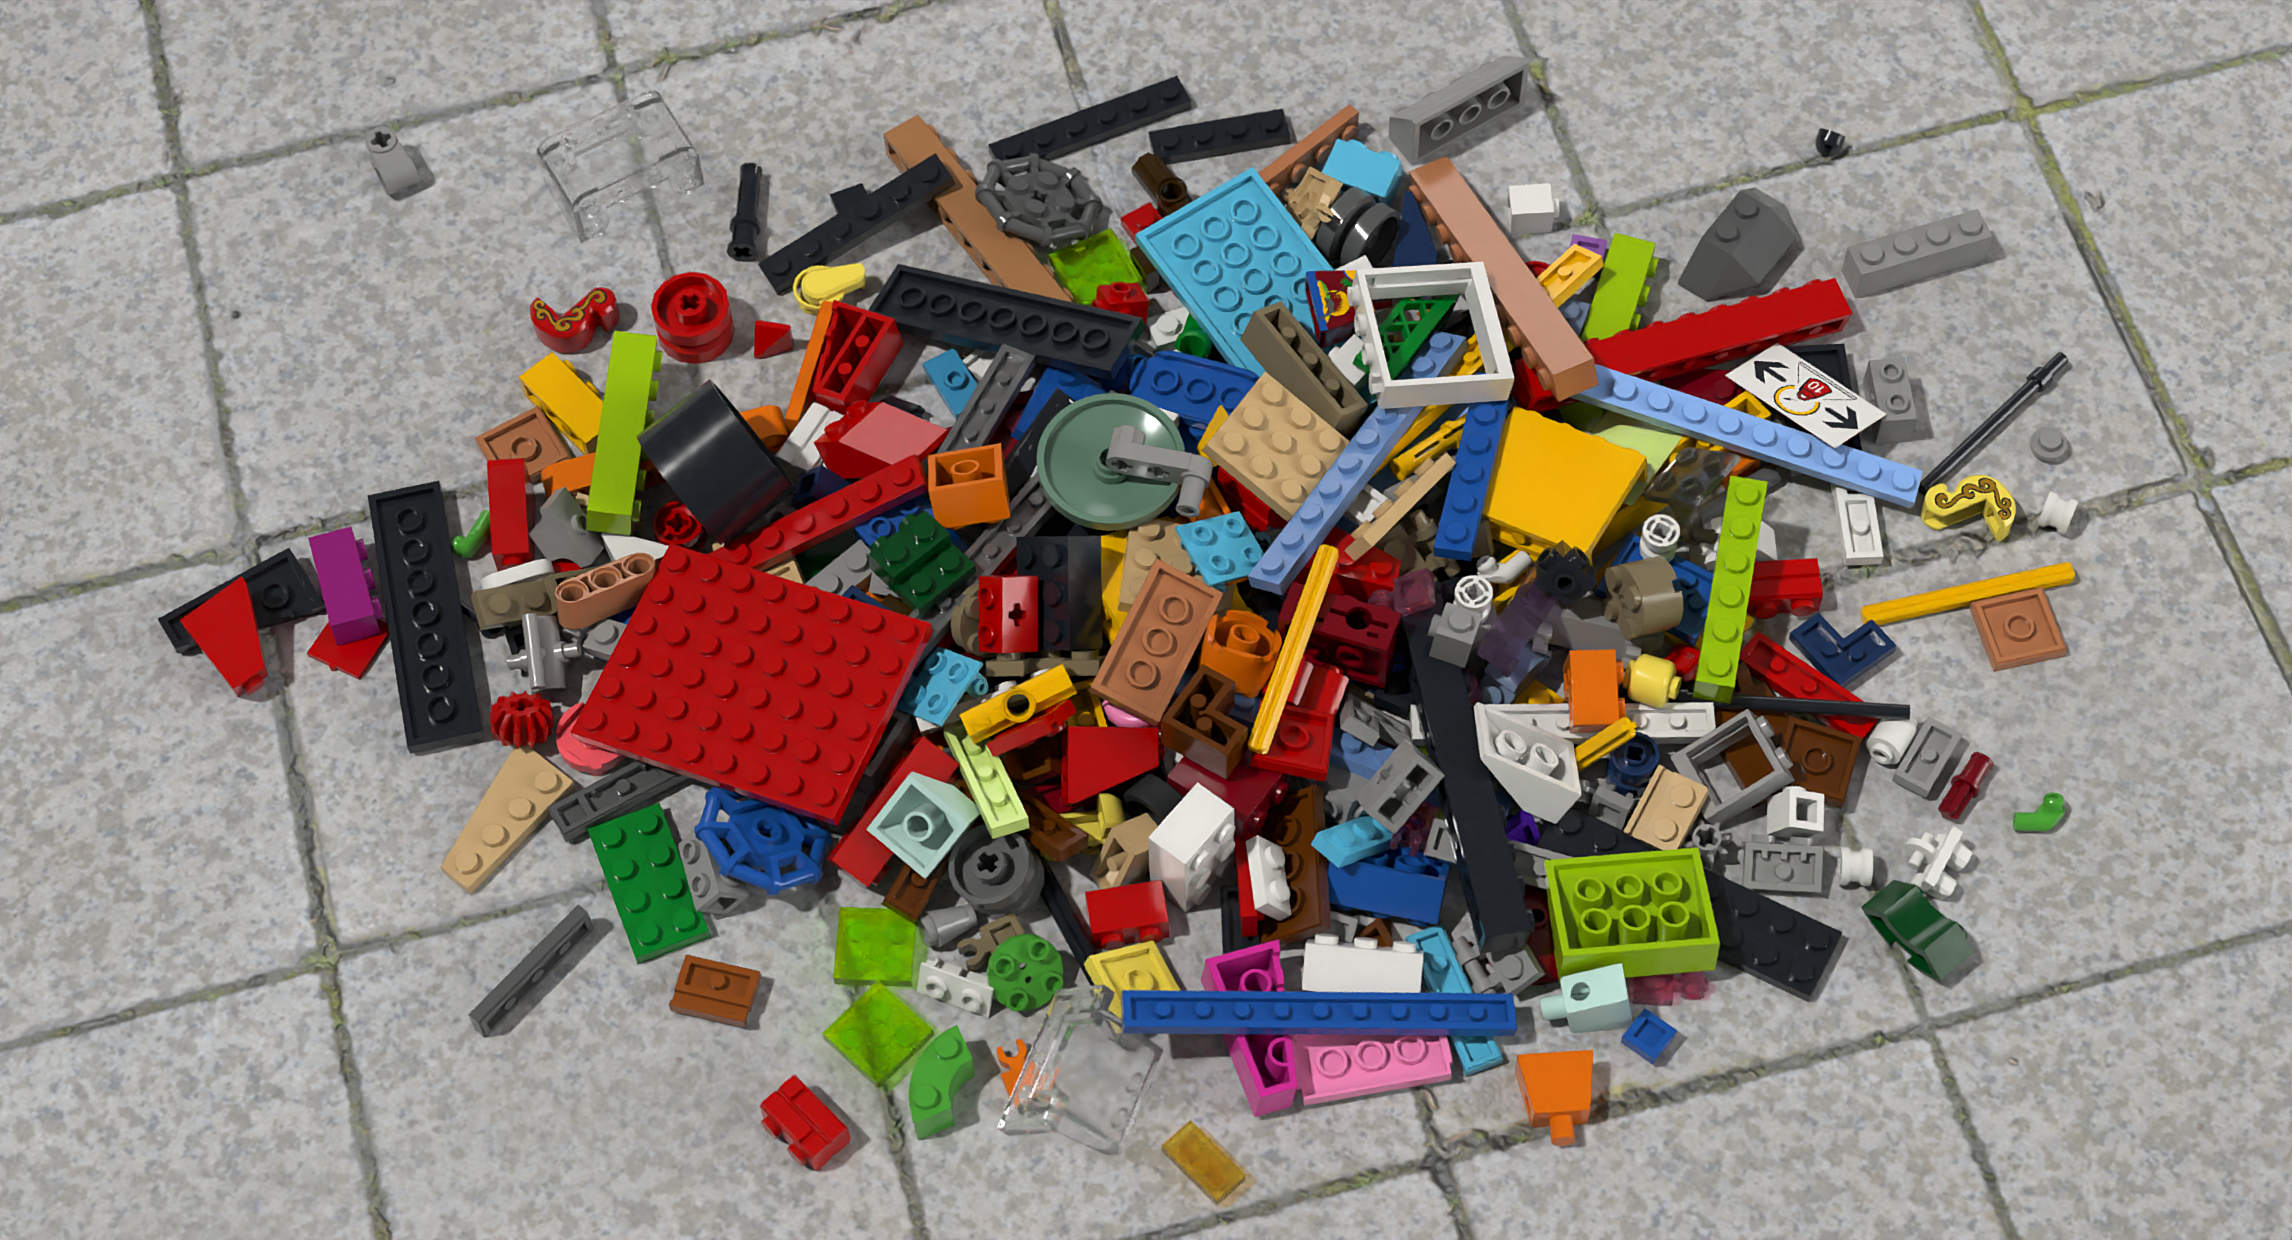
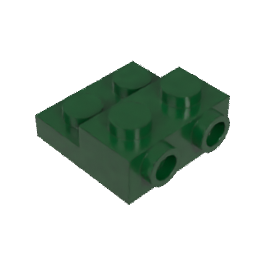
[869,511,976,617]

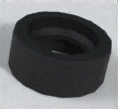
[1122,773,1183,826]

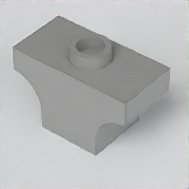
[528,487,605,568]

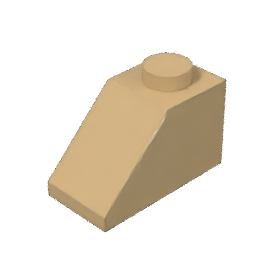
[1089,813,1158,889]

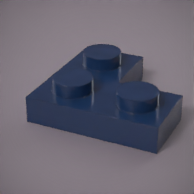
[1789,613,1897,688]

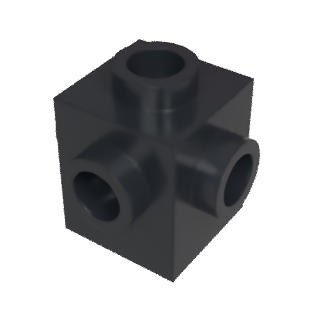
[1535,540,1596,609]

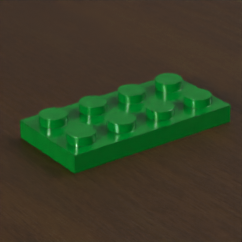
[587,803,710,964]

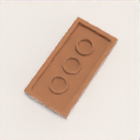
[1089,558,1224,726]

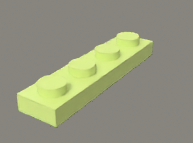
[943,720,1029,839]

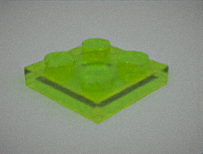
[1048,228,1143,306]
[833,907,917,987]
[822,980,934,1089]

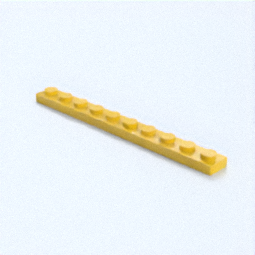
[1370,244,1603,479]

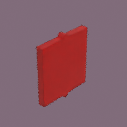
[307,620,390,680]

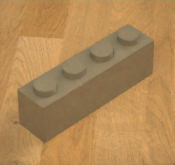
[1240,301,1368,437]

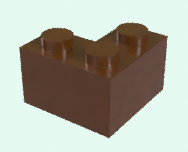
[1161,664,1248,779]

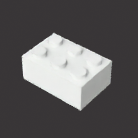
[1148,783,1235,913]

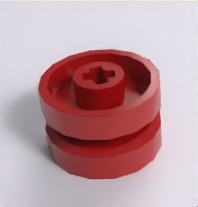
[651,272,735,364]

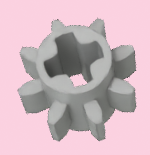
[1682,819,1730,870]

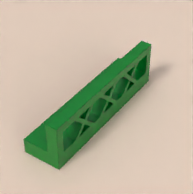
[1352,294,1460,398]

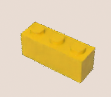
[519,352,603,455]

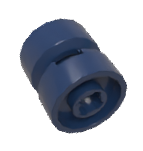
[1605,732,1659,799]

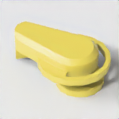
[793,263,866,315]

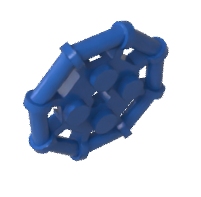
[694,787,832,896]

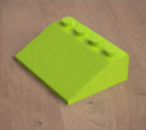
[1544,847,1720,983]

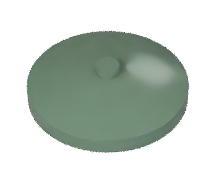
[1037,393,1185,531]

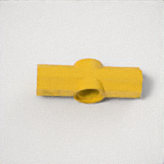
[959,663,1077,744]

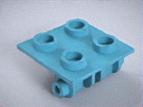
[1175,511,1264,593]
[896,646,989,727]

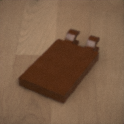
[1714,660,1788,809]

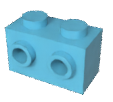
[1322,139,1405,206]

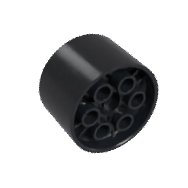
[636,379,797,546]

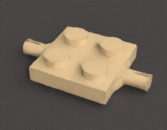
[1283,167,1343,240]

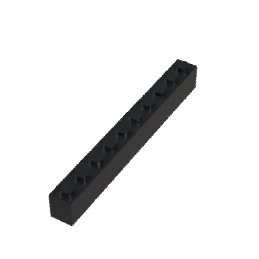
[1394,594,1535,954]

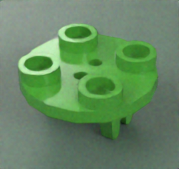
[986,933,1064,1012]

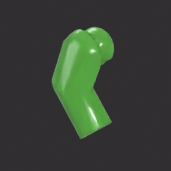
[2013,792,2065,832]

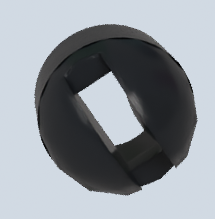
[1815,128,1846,157]

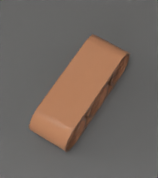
[555,553,656,630]

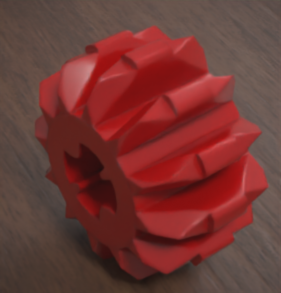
[489,691,554,749]

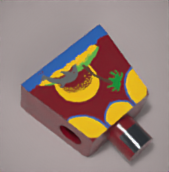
[1304,270,1392,348]

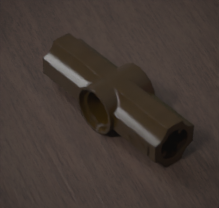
[1131,152,1193,218]

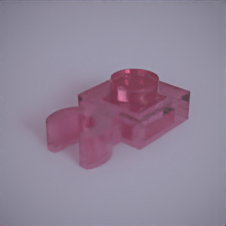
[1390,801,1439,857]

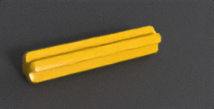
[1574,717,1637,773]

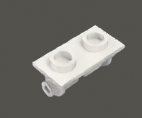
[917,957,996,1018]

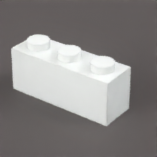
[1302,933,1424,993]

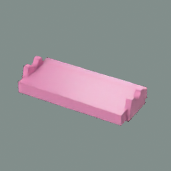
[1290,1035,1453,1106]

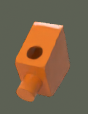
[1515,1050,1593,1146]

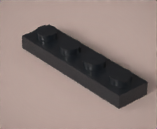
[1148,108,1290,165]

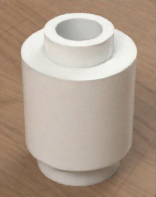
[1866,713,1918,764]

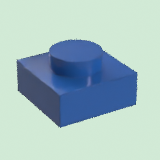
[1621,1008,1677,1065]

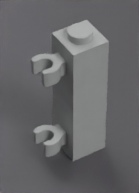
[1518,585,1665,673]

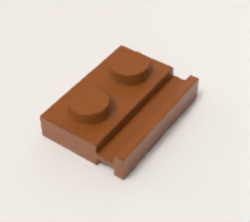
[669,954,762,1028]

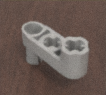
[1105,425,1213,517]

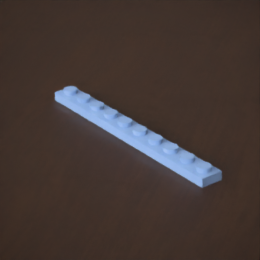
[1570,364,1923,508]

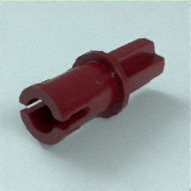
[1938,752,1994,821]

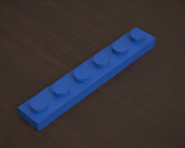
[1433,372,1514,561]

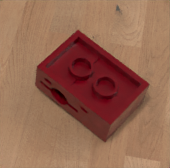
[1278,582,1401,689]

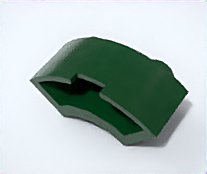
[1861,880,1974,981]

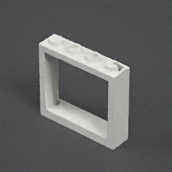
[1347,262,1515,409]

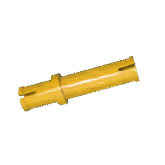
[1389,413,1467,481]

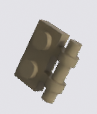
[1374,509,1461,597]

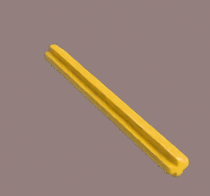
[1247,544,1339,755]
[1860,562,2075,625]

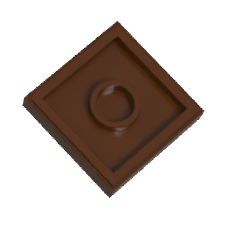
[1772,716,1862,809]

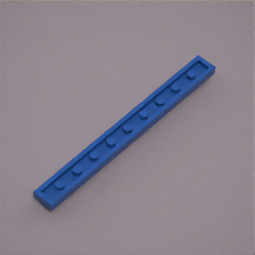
[1120,990,1517,1036]

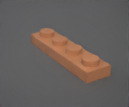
[1258,104,1359,197]

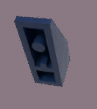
[1392,191,1438,300]

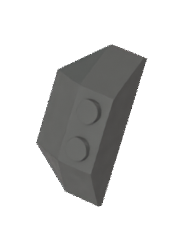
[1678,188,1797,302]

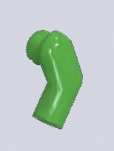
[452,510,491,558]

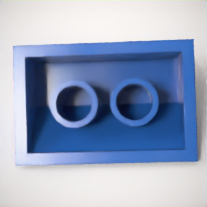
[1328,845,1451,926]

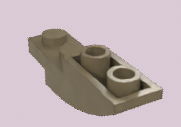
[471,566,601,630]

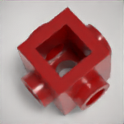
[1091,282,1149,331]

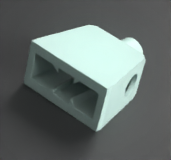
[1540,963,1633,1033]

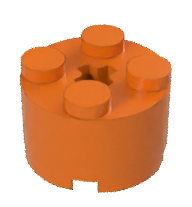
[1197,610,1282,698]

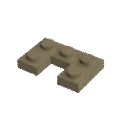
[986,649,1106,677]

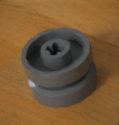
[1315,187,1400,268]
[949,824,1044,920]

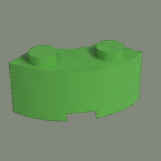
[909,1025,975,1141]

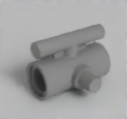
[507,613,582,696]

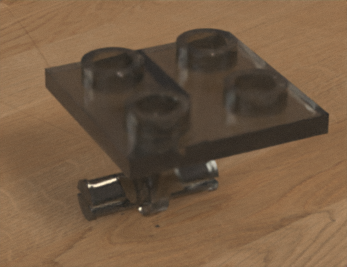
[1642,447,1741,545]

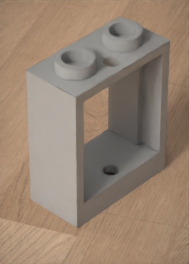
[1670,709,1794,827]

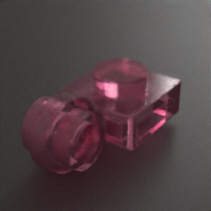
[1367,568,1435,617]
[1632,971,1708,1006]

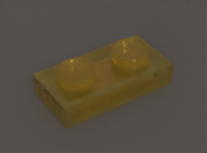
[1161,1120,1246,1206]

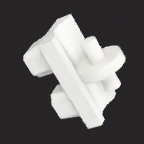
[1904,826,1973,900]

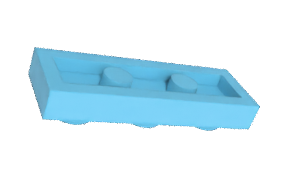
[1311,814,1407,868]

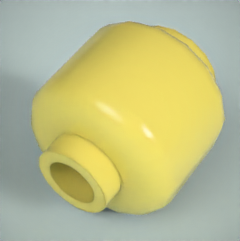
[1622,654,1682,708]

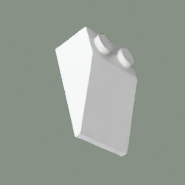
[1474,702,1582,824]

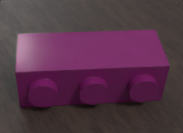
[308,526,384,646]

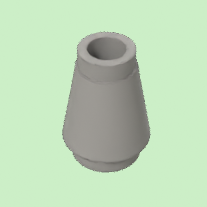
[917,904,977,948]

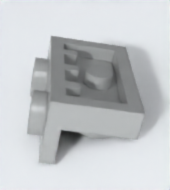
[1742,834,1824,893]

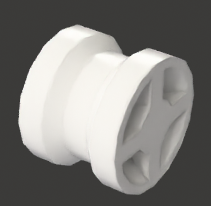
[2037,490,2078,535]
[1837,847,1873,886]

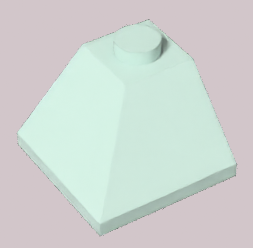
[866,772,981,879]

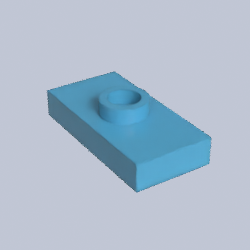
[923,348,978,420]

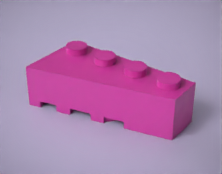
[1201,939,1298,1117]

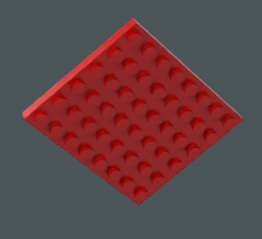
[570,543,934,826]

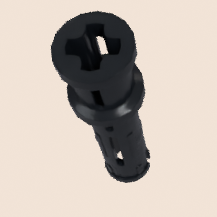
[727,162,762,262]

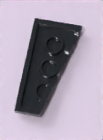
[158,548,326,653]

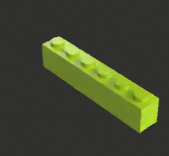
[1559,233,1659,432]
[586,331,663,535]
[1692,475,1768,704]

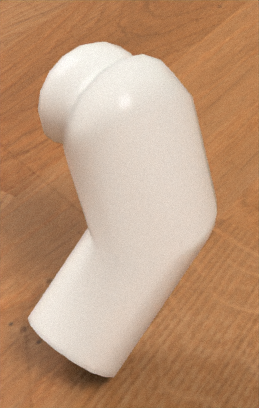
[1476,551,1533,584]

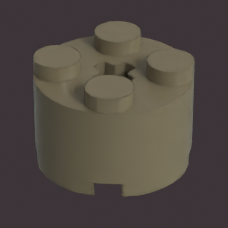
[1601,556,1683,640]

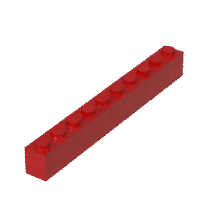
[1512,278,1853,413]

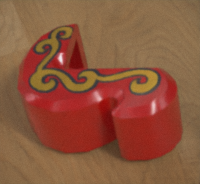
[530,287,620,353]

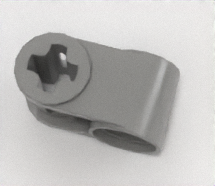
[365,127,420,195]

